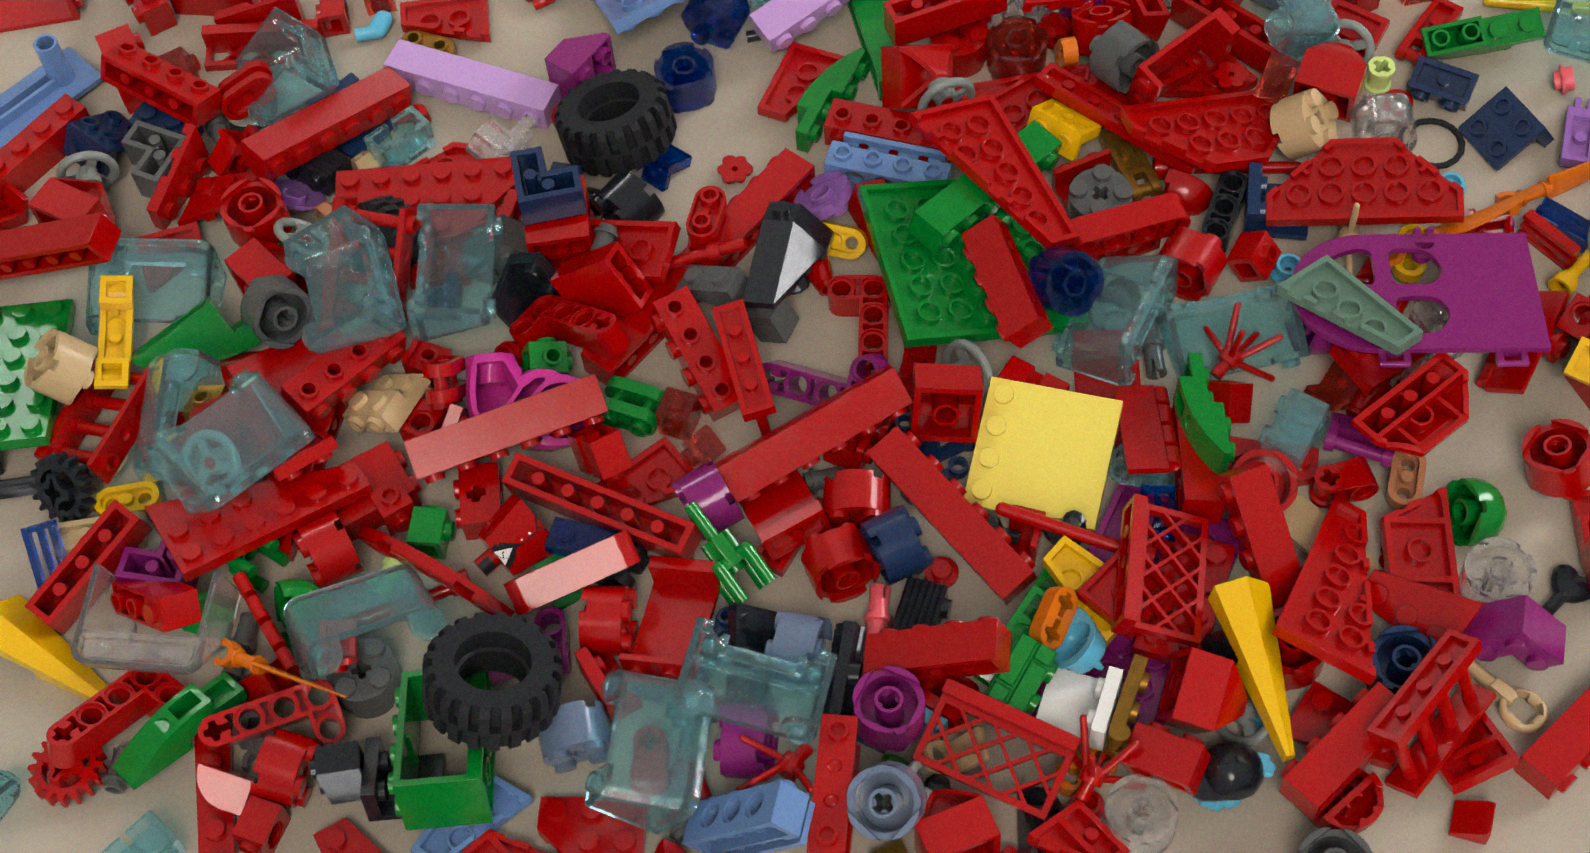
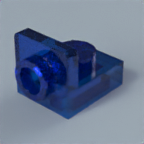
[641,144,692,192]

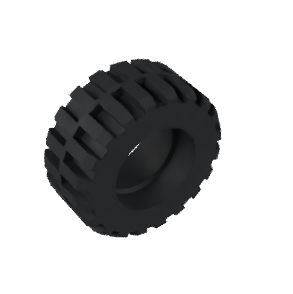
[554,69,677,177]
[422,612,563,751]

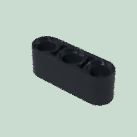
[1201,170,1248,253]

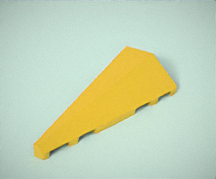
[1208,576,1295,762]
[0,594,107,701]

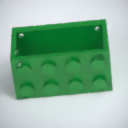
[387,670,496,831]

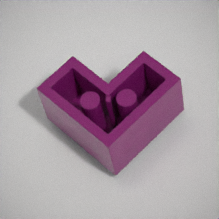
[114,540,200,588]
[1464,594,1566,671]

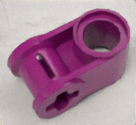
[534,606,572,674]

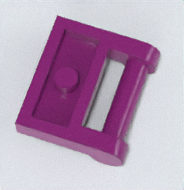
[1323,412,1395,468]

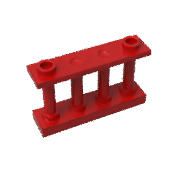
[320,195,419,332]
[33,354,173,484]
[1366,628,1497,799]
[806,713,861,853]

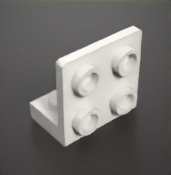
[1036,666,1123,751]

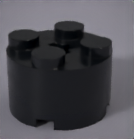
[591,170,665,221]

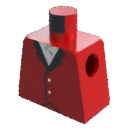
[473,494,560,577]

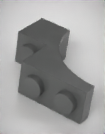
[676,265,799,344]

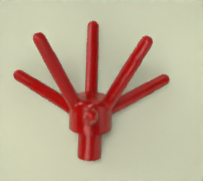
[1203,302,1283,382]
[1073,714,1148,803]
[735,734,814,793]

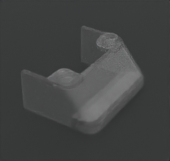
[71,564,241,675]

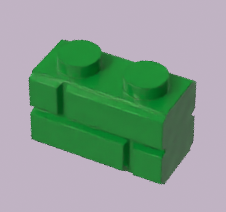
[984,632,1059,715]

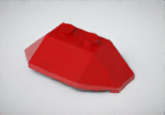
[1350,353,1469,457]

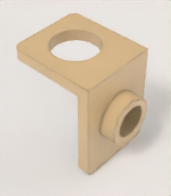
[924,726,990,774]

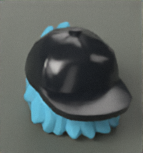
[1191,742,1276,812]

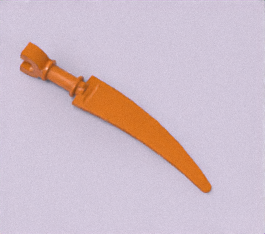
[1495,160,1590,216]
[1388,184,1542,267]
[212,637,347,698]

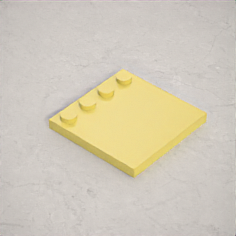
[964,376,1123,532]

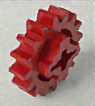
[27,741,109,808]

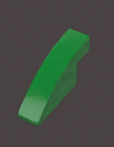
[132,296,262,368]

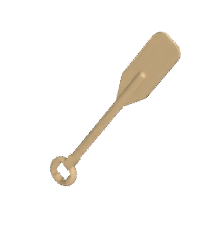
[1283,494,1549,734]

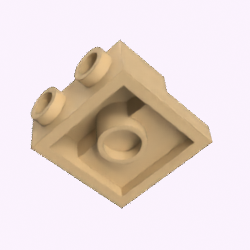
[342,374,431,433]

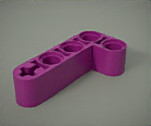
[763,353,888,406]

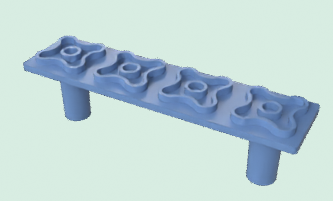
[0,34,103,149]

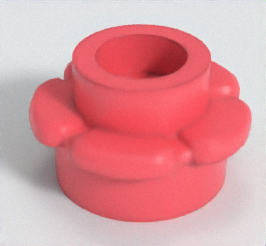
[1553,64,1575,95]

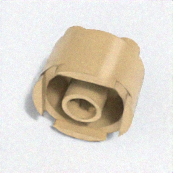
[1270,88,1339,160]
[23,329,98,405]

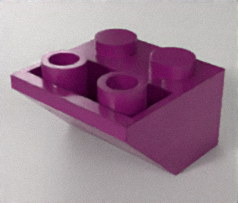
[545,33,616,98]

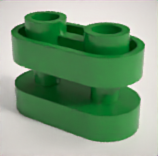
[600,376,669,437]

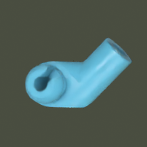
[354,10,393,43]

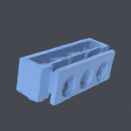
[824,131,952,190]
[682,779,816,853]

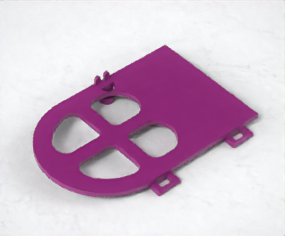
[1292,226,1551,368]

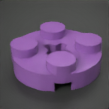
[793,170,853,221]

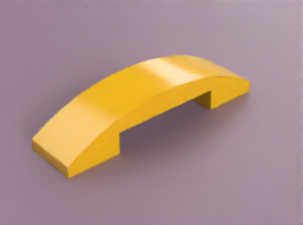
[94,276,134,389]

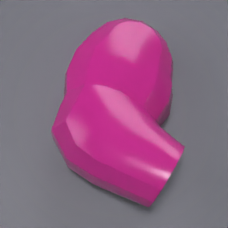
[466,352,585,452]

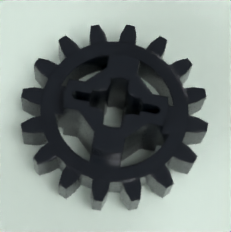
[29,452,98,522]

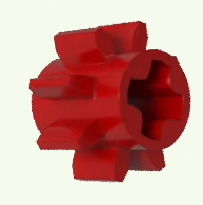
[1035,12,1072,49]

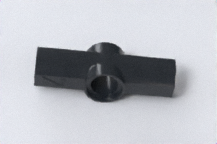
[819,621,866,724]

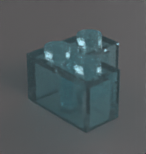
[1258,387,1330,472]

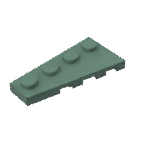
[1276,254,1424,356]

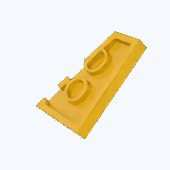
[1042,535,1117,647]

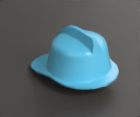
[1046,607,1107,674]

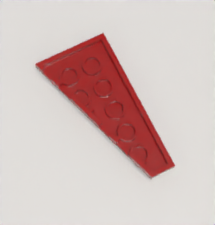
[908,94,1080,251]
[144,463,372,582]
[1271,496,1377,686]

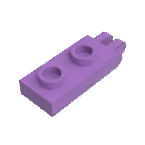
[1559,97,1590,168]

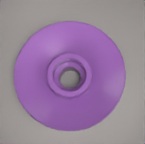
[275,179,325,214]

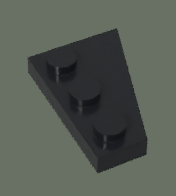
[725,603,777,707]

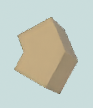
[351,150,381,170]

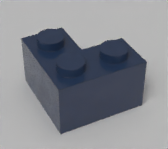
[510,146,587,225]

